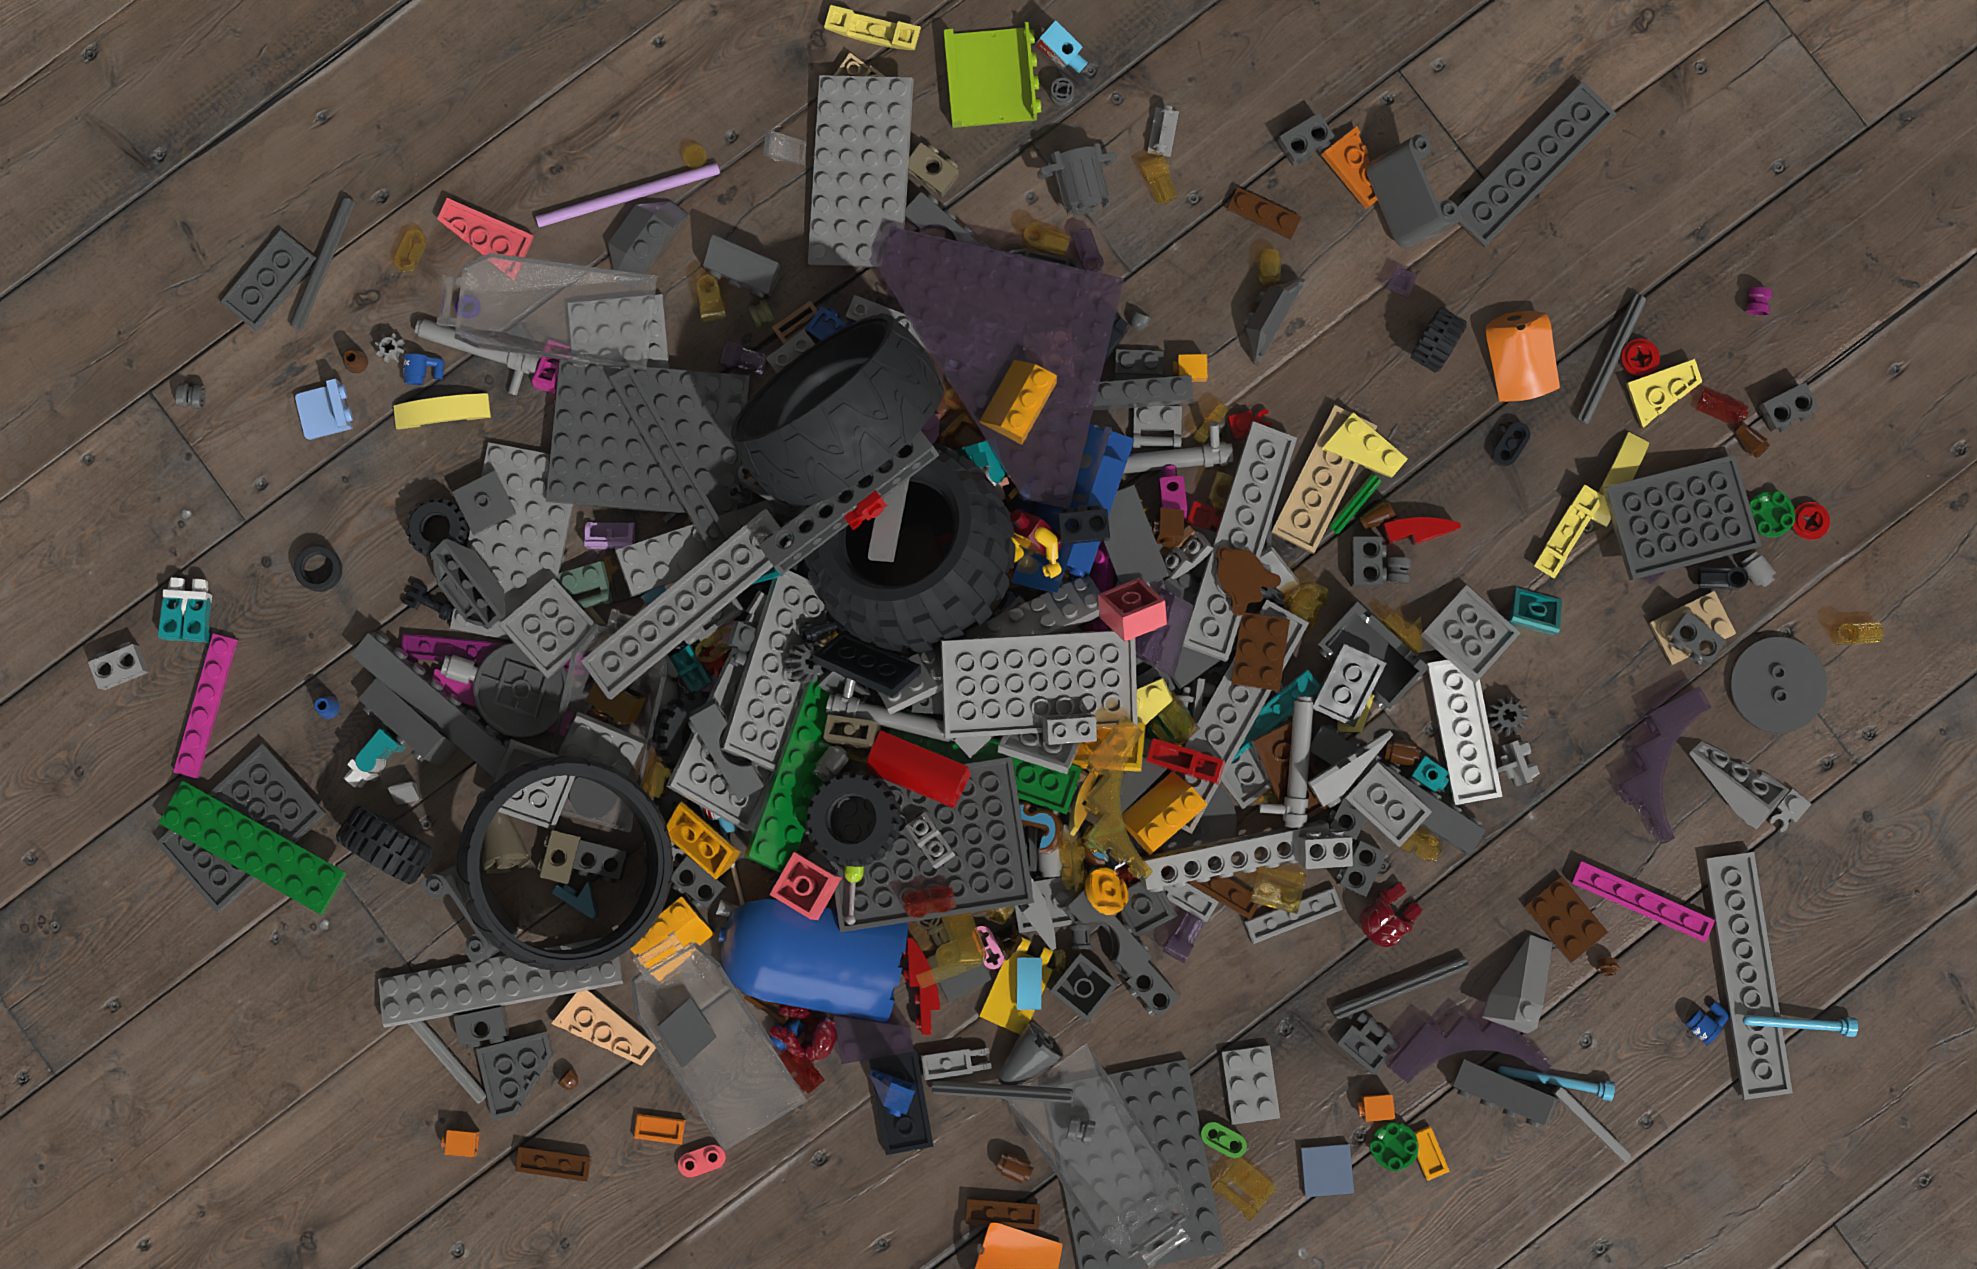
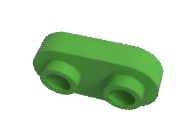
[1201,1122,1247,1158]

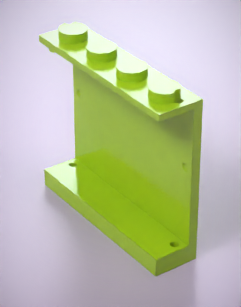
[944,22,1041,128]

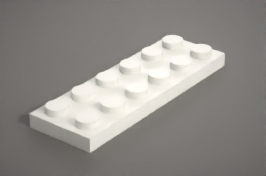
[1427,660,1502,805]

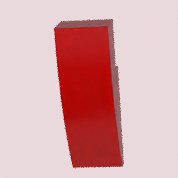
[1381,517,1461,545]
[1146,738,1226,785]

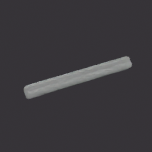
[408,1021,487,1103]

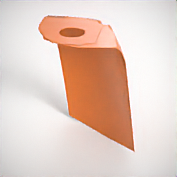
[1485,311,1560,402]
[974,1223,1063,1269]

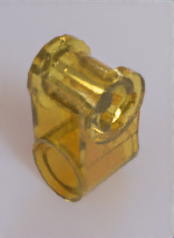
[696,275,727,323]

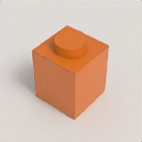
[1357,1093,1395,1122]
[441,1128,480,1157]

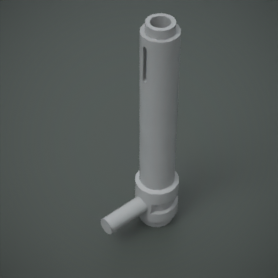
[415,319,541,395]
[1123,421,1233,474]
[826,677,955,742]
[1259,696,1313,828]

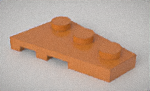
[1321,126,1378,209]

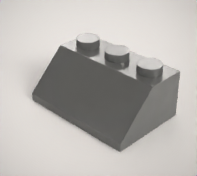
[703,235,782,299]

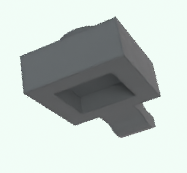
[727,621,757,667]

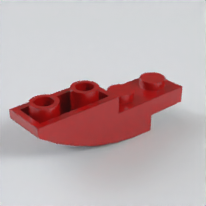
[903,938,940,1035]

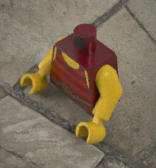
[1010,510,1062,578]

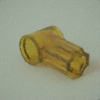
[1140,154,1178,205]
[1022,223,1071,257]
[1830,622,1884,646]

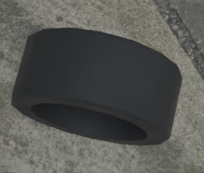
[294,546,342,592]

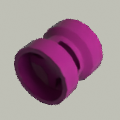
[1745,287,1773,316]

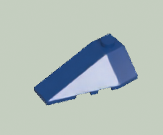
[869,1068,917,1117]

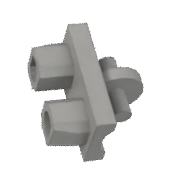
[1175,678,1216,723]
[1497,740,1540,787]

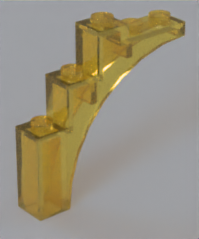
[1082,716,1153,879]

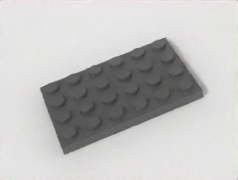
[1603,455,1762,581]
[156,744,327,913]

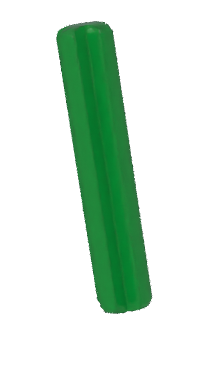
[1329,474,1381,534]

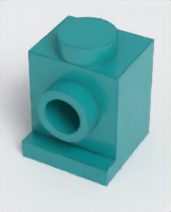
[1409,756,1449,792]

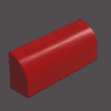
[867,730,971,808]

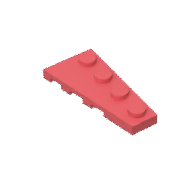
[437,198,534,280]

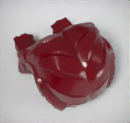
[1359,882,1423,947]
[769,1004,838,1061]

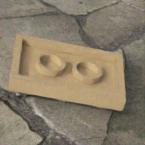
[1649,591,1736,666]

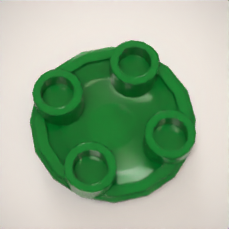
[1749,491,1795,538]
[1370,1122,1419,1172]

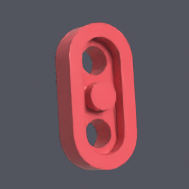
[678,1144,726,1177]

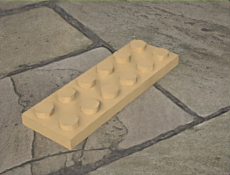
[1271,405,1377,554]

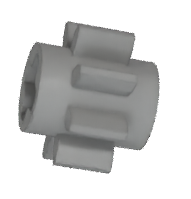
[375,333,406,363]

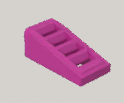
[532,339,571,394]

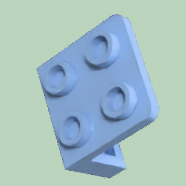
[295,379,353,440]

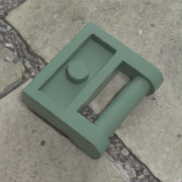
[558,561,613,609]

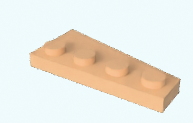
[551,990,658,1066]

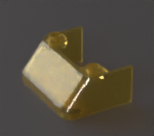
[916,913,986,988]

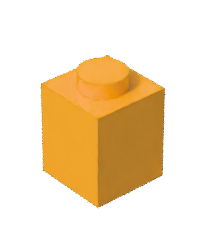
[1173,354,1207,382]

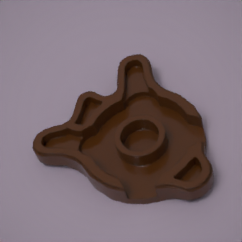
[1215,546,1281,616]

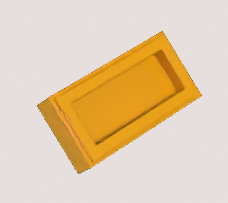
[1414,1126,1450,1181]

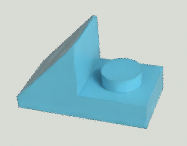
[552,881,598,919]

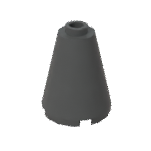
[998,1022,1064,1085]

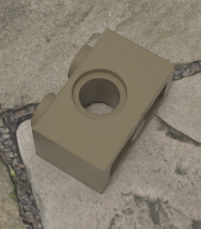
[908,143,959,198]
[823,715,881,750]
[538,830,583,884]

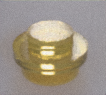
[683,144,707,168]

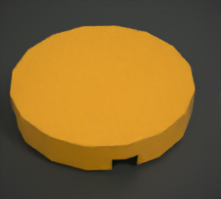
[1085,867,1128,915]

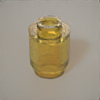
[1257,249,1282,286]
[643,761,672,798]

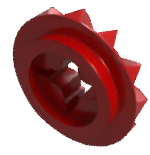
[1621,339,1660,377]
[1792,502,1830,541]

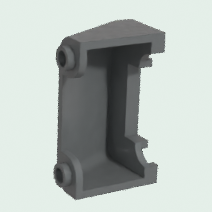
[1366,132,1463,248]
[1318,601,1429,710]
[419,864,518,964]

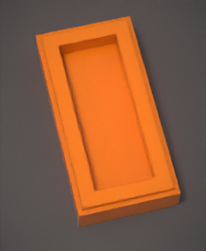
[634,1113,686,1145]

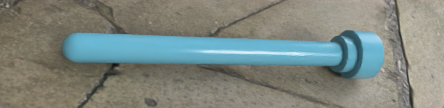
[1742,1015,1858,1037]
[1497,1066,1615,1101]

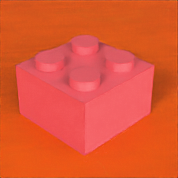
[1098,578,1167,641]
[770,852,842,920]

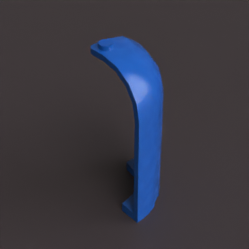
[718,899,908,1023]

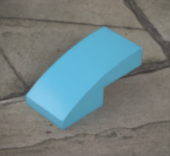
[1017,958,1042,1010]

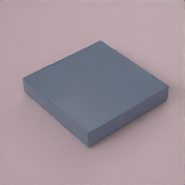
[1301,1144,1354,1197]

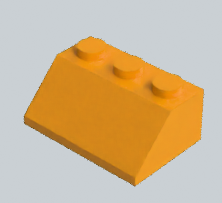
[979,360,1057,445]
[1118,771,1208,856]
[666,802,741,880]
[630,896,715,980]

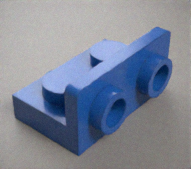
[805,307,852,341]

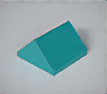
[1507,587,1562,636]

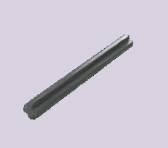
[290,197,355,330]
[1577,294,1646,424]
[1332,956,1469,1019]
[932,1080,1074,1103]

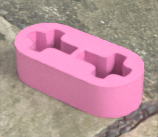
[971,926,1004,969]

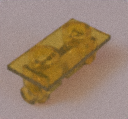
[1394,829,1442,862]
[1058,838,1087,892]

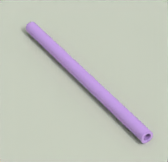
[536,162,720,228]

